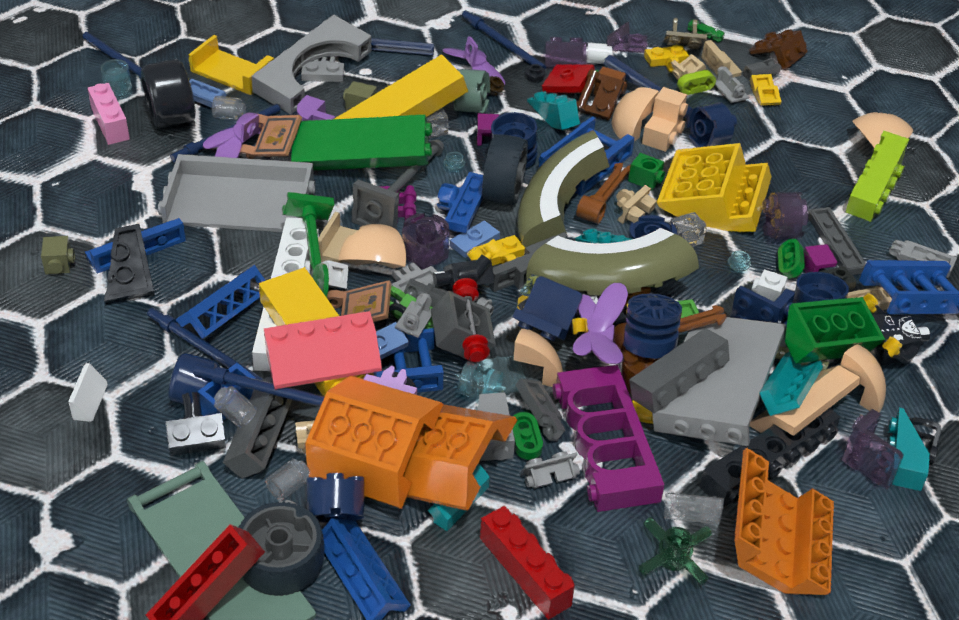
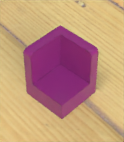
[477,114,499,146]
[803,244,837,273]

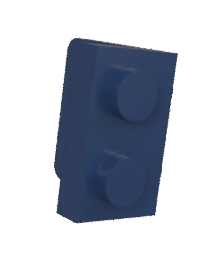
[512,276,583,341]
[730,286,795,328]

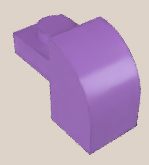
[297,95,335,121]

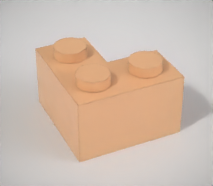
[642,87,688,152]

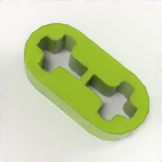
[677,70,716,95]

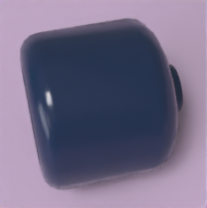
[168,353,219,405]

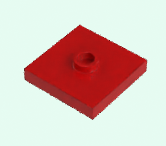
[542,65,595,93]

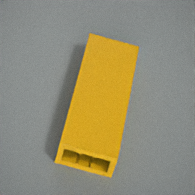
[334,54,468,119]
[258,267,374,397]

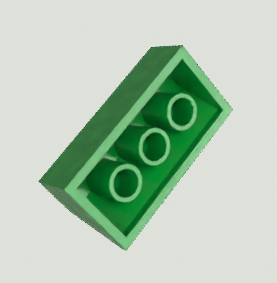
[785,297,886,364]

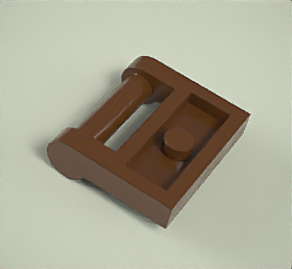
[576,70,624,121]

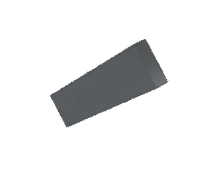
[807,207,866,275]

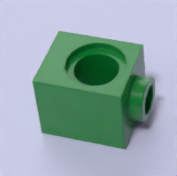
[628,153,665,190]

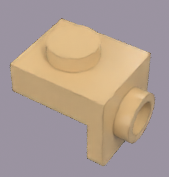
[671,54,706,80]

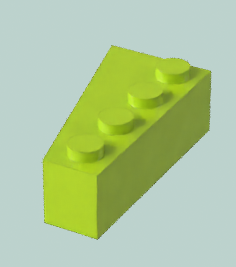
[845,131,909,222]

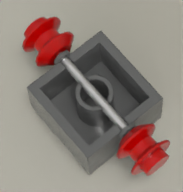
[431,278,496,363]

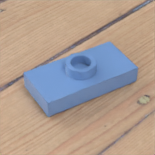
[189,79,227,108]
[449,220,500,258]
[376,322,409,360]

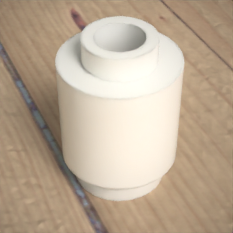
[583,43,612,64]

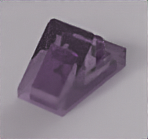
[607,21,647,53]

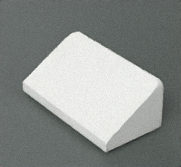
[68,363,108,422]

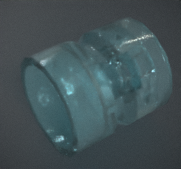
[101,59,132,100]

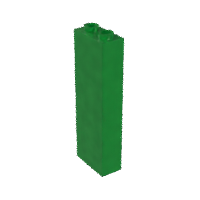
[291,114,432,171]

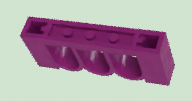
[553,365,664,512]

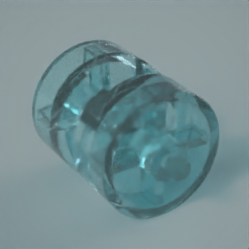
[455,361,506,398]

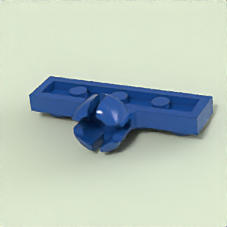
[437,172,483,233]

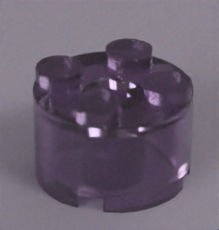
[762,192,808,239]
[402,213,449,269]

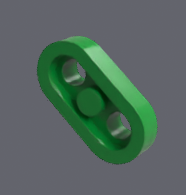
[778,239,805,279]
[512,412,543,460]

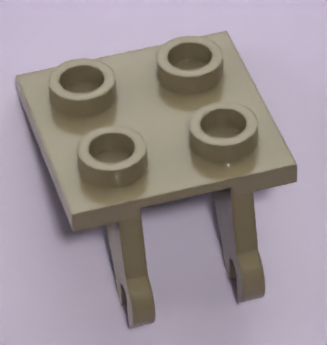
[663,18,707,49]

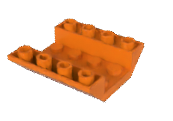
[305,376,443,509]
[403,404,517,511]
[735,448,834,595]

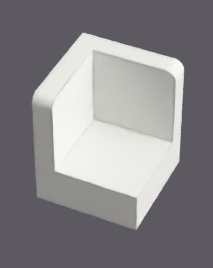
[311,261,348,290]

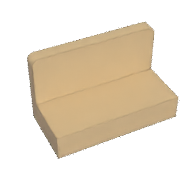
[702,40,742,78]
[318,212,358,263]

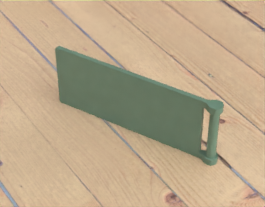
[127,460,316,620]

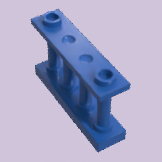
[538,116,635,196]
[859,260,959,314]
[374,328,444,393]

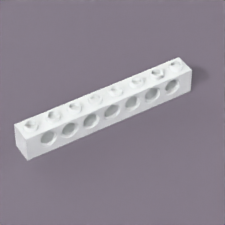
[252,217,319,371]

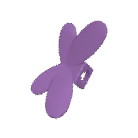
[443,37,505,96]
[203,113,262,158]
[573,283,628,364]

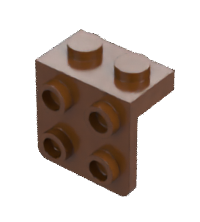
[749,29,808,69]

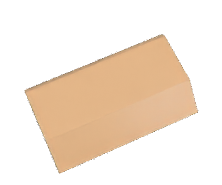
[749,365,860,436]

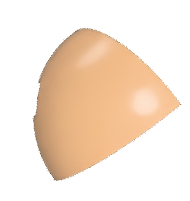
[612,88,659,142]
[852,112,913,148]
[338,224,406,268]
[514,329,563,387]
[840,345,886,415]

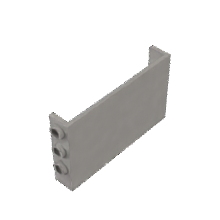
[158,154,315,232]
[652,317,786,446]

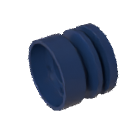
[491,112,538,168]
[793,272,849,303]
[623,293,682,359]

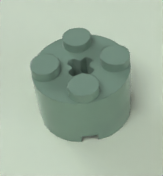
[454,69,490,113]

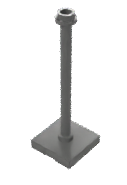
[352,139,444,230]

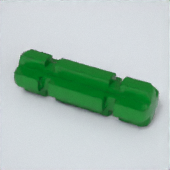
[687,20,725,42]

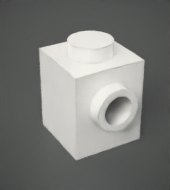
[752,270,787,301]

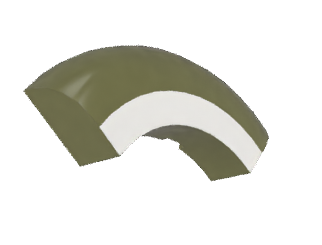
[517,130,610,247]
[526,228,699,296]

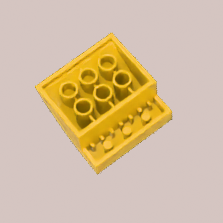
[657,143,771,232]

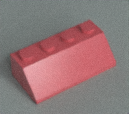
[264,311,382,389]

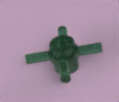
[639,517,712,585]

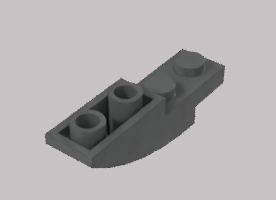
[489,232,567,292]

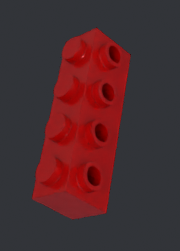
[480,505,575,620]
[146,524,265,620]

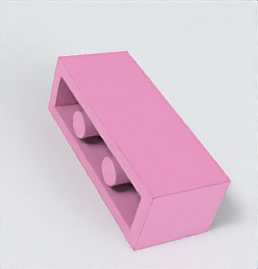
[87,83,130,145]

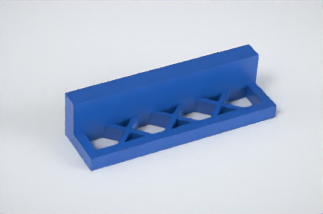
[85,218,186,274]
[176,265,266,339]
[322,518,411,620]

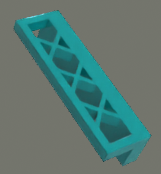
[759,352,823,416]

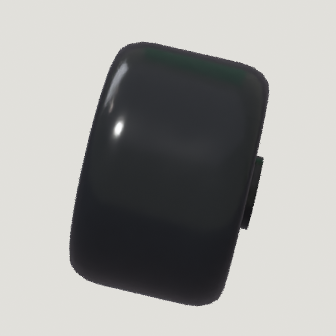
[141,59,195,129]

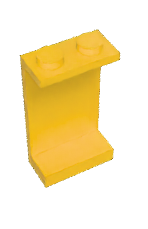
[188,35,274,95]

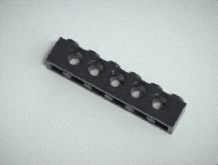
[699,408,840,508]

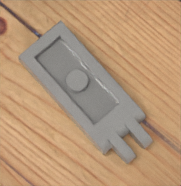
[889,240,957,278]

